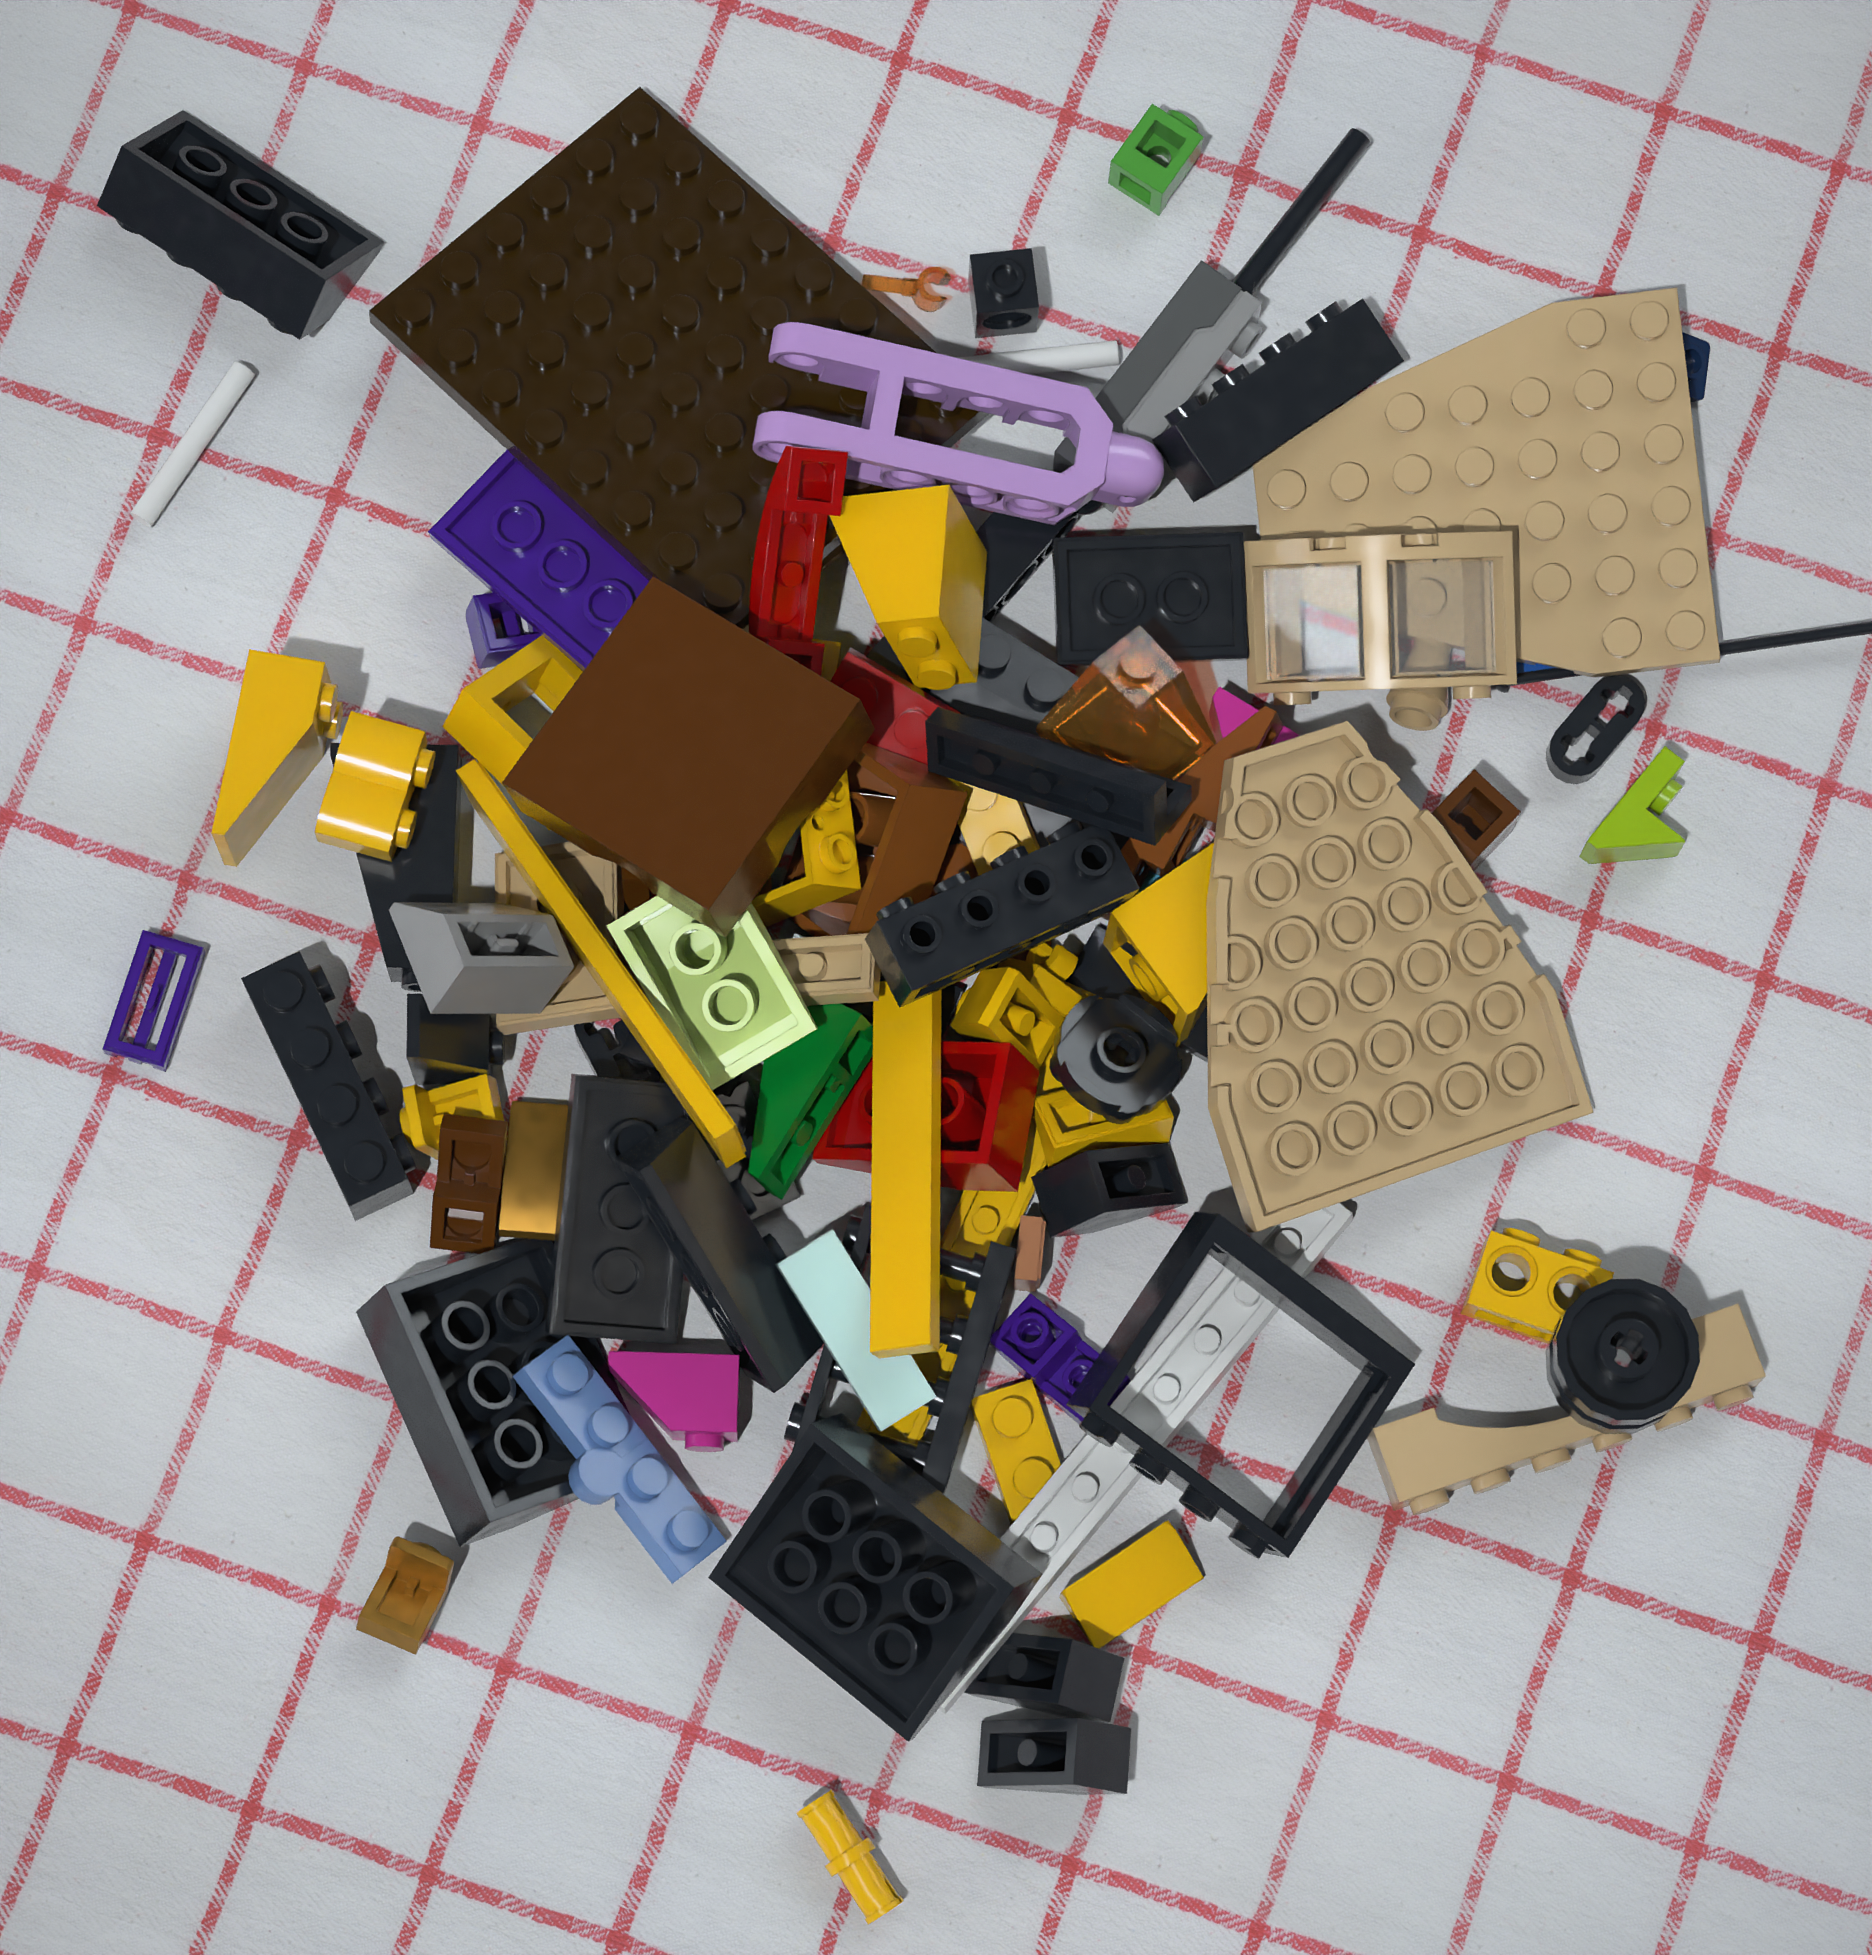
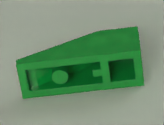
[748,1004,873,1200]

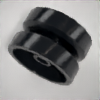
[1546,1279,1700,1434]

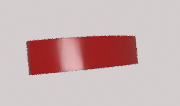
[749,446,848,676]

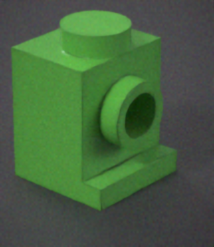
[1108,104,1204,216]

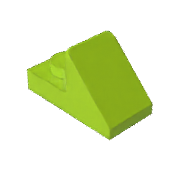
[1579,746,1685,864]

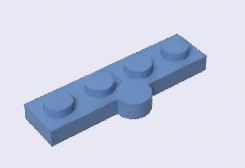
[513,1335,727,1584]

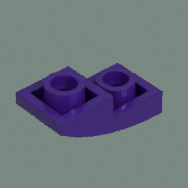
[990,1293,1131,1424]

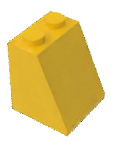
[829,485,987,690]
[1103,843,1214,1047]

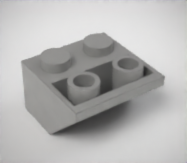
[389,902,574,1014]

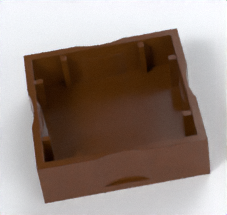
[502,576,875,938]

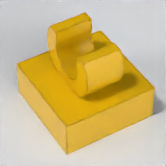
[997,943,1082,1017]

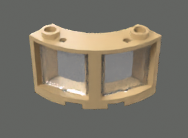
[1243,531,1517,705]

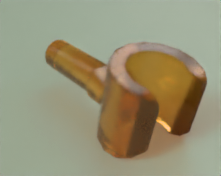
[862,267,951,312]

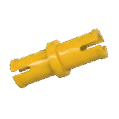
[796,1790,904,1925]

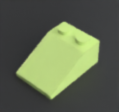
[607,896,818,1091]

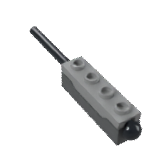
[1052,128,1370,515]

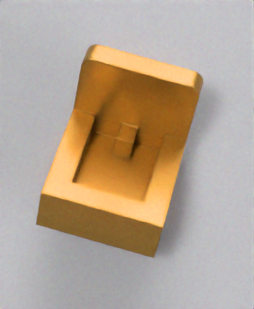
[356,1536,454,1655]

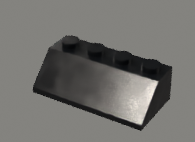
[97,110,384,340]
[614,1117,824,1393]

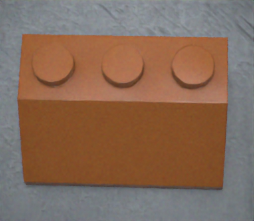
[782,742,968,937]

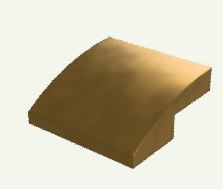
[499,1101,568,1241]

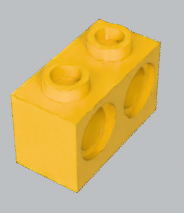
[1461,1228,1614,1344]

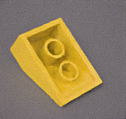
[211,649,343,867]

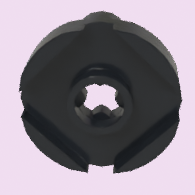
[1049,994,1182,1125]

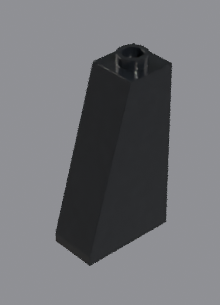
[330,743,462,992]

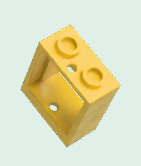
[442,635,583,831]
[752,770,861,927]

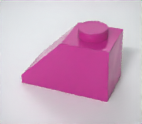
[608,1351,740,1452]

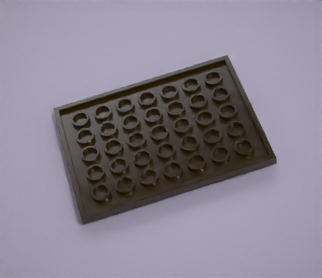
[369,87,989,629]

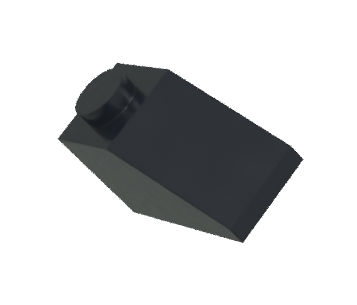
[406,993,505,1085]
[1031,1143,1187,1238]
[964,1633,1125,1722]
[977,1718,1131,1795]

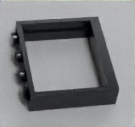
[1066,1212,1415,1559]

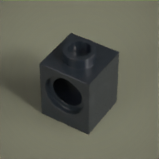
[968,248,1039,338]

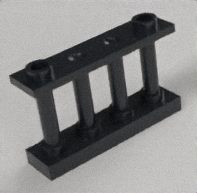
[784,1204,1017,1495]

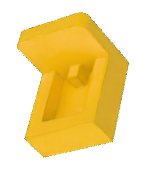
[400,1074,504,1160]

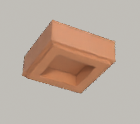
[1013,1215,1046,1292]

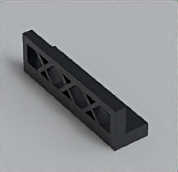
[925,707,1192,846]

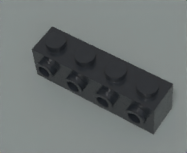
[1152,298,1404,503]
[865,821,1140,1008]
[241,951,417,1221]

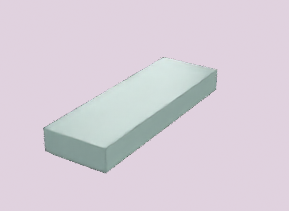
[776,1229,937,1431]

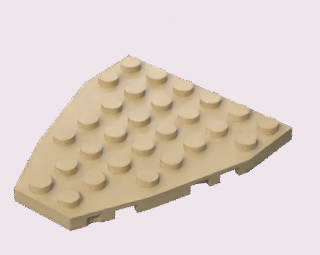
[1252,288,1720,678]
[1206,721,1594,1233]

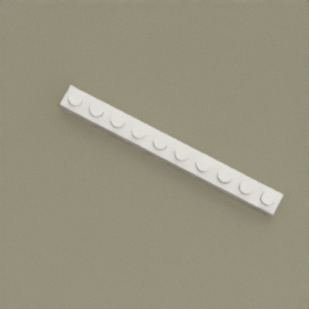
[939,1203,1353,1714]

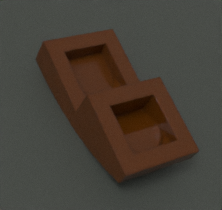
[430,1113,508,1254]

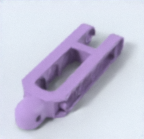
[753,322,1164,525]

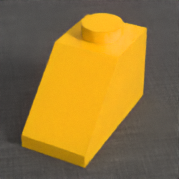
[950,967,1064,1070]

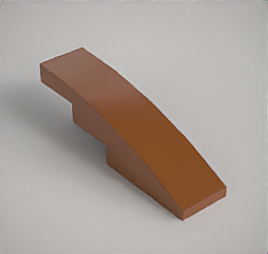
[1102,706,1284,921]

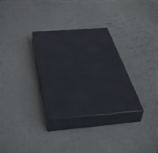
[1052,532,1248,667]

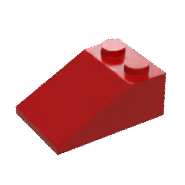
[812,1041,1040,1192]

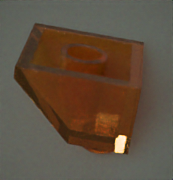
[1036,625,1216,780]

